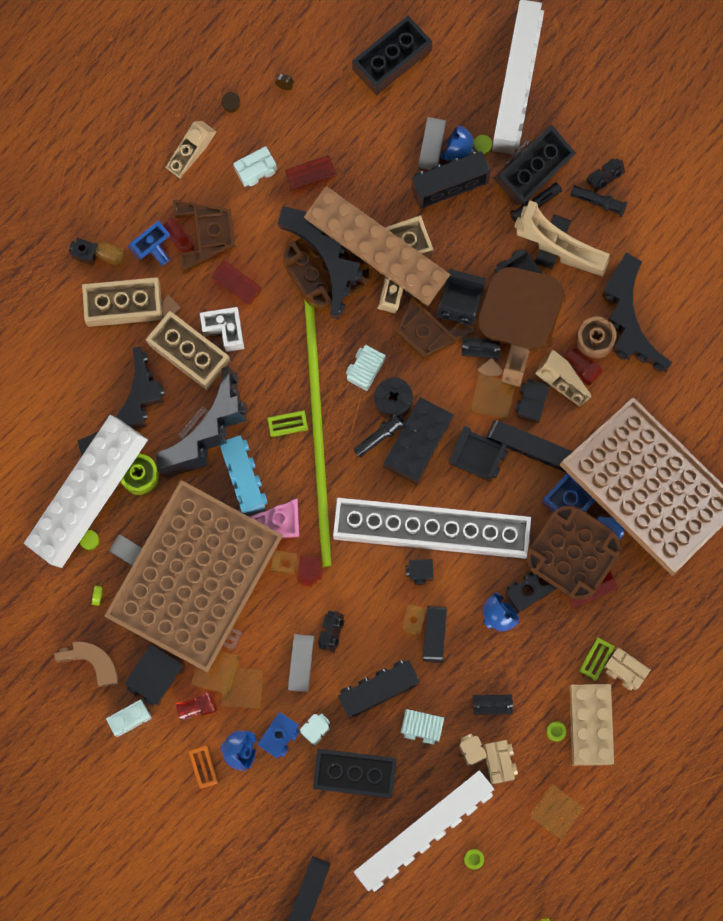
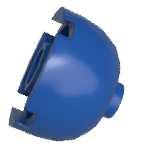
[441,125,475,162]
[483,592,520,632]
[221,731,257,771]

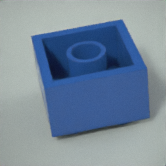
[542,473,596,513]

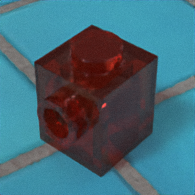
[297,556,323,587]

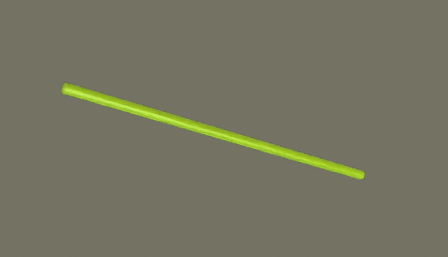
[304,299,332,567]

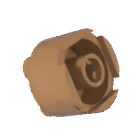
[576,316,616,359]

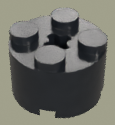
[374,377,413,419]

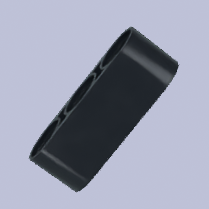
[535,214,571,270]
[423,605,447,663]

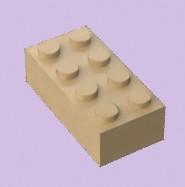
[82,277,163,327]
[146,311,231,390]
[569,684,614,766]

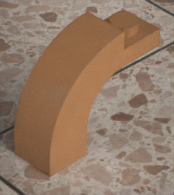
[501,345,530,387]
[54,642,120,687]

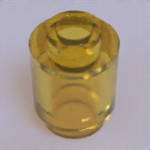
[96,242,125,265]

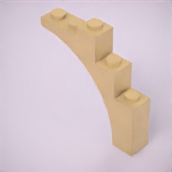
[515,201,610,277]

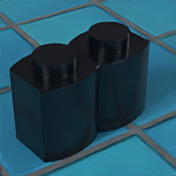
[515,379,550,424]

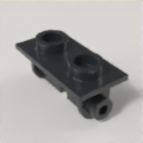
[586,158,625,193]
[461,337,501,359]
[318,611,345,653]
[473,694,513,715]

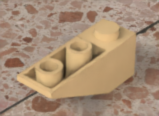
[165,121,217,178]
[535,350,591,407]

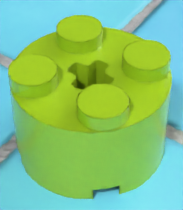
[121,453,159,495]

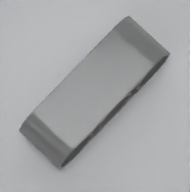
[418,117,446,170]
[108,534,142,566]
[288,634,314,692]

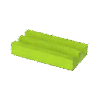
[267,410,308,437]
[579,637,615,681]

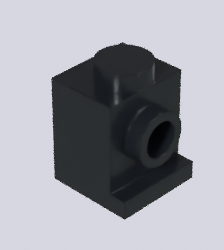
[69,237,100,266]

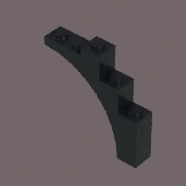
[278,206,363,320]
[602,253,672,373]
[77,346,165,456]
[156,366,248,478]

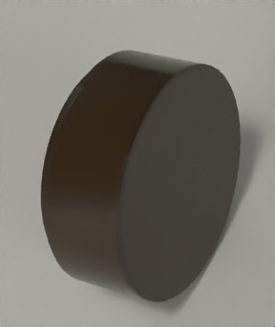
[275,74,294,90]
[221,92,240,112]

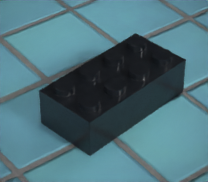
[352,15,432,96]
[493,125,576,206]
[411,151,490,209]
[384,397,454,485]
[338,659,420,719]
[313,749,397,799]

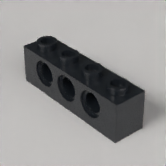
[505,572,558,614]

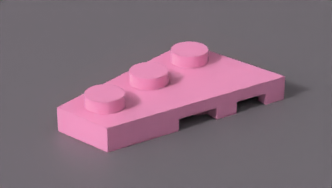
[250,499,299,538]

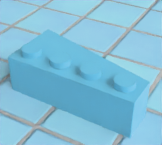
[220,435,268,516]

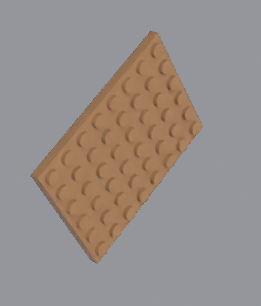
[560,397,723,576]
[105,480,283,673]

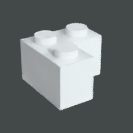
[200,307,245,352]

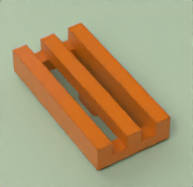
[188,745,219,789]

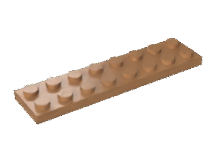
[304,186,450,306]

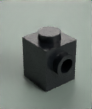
[405,559,434,585]

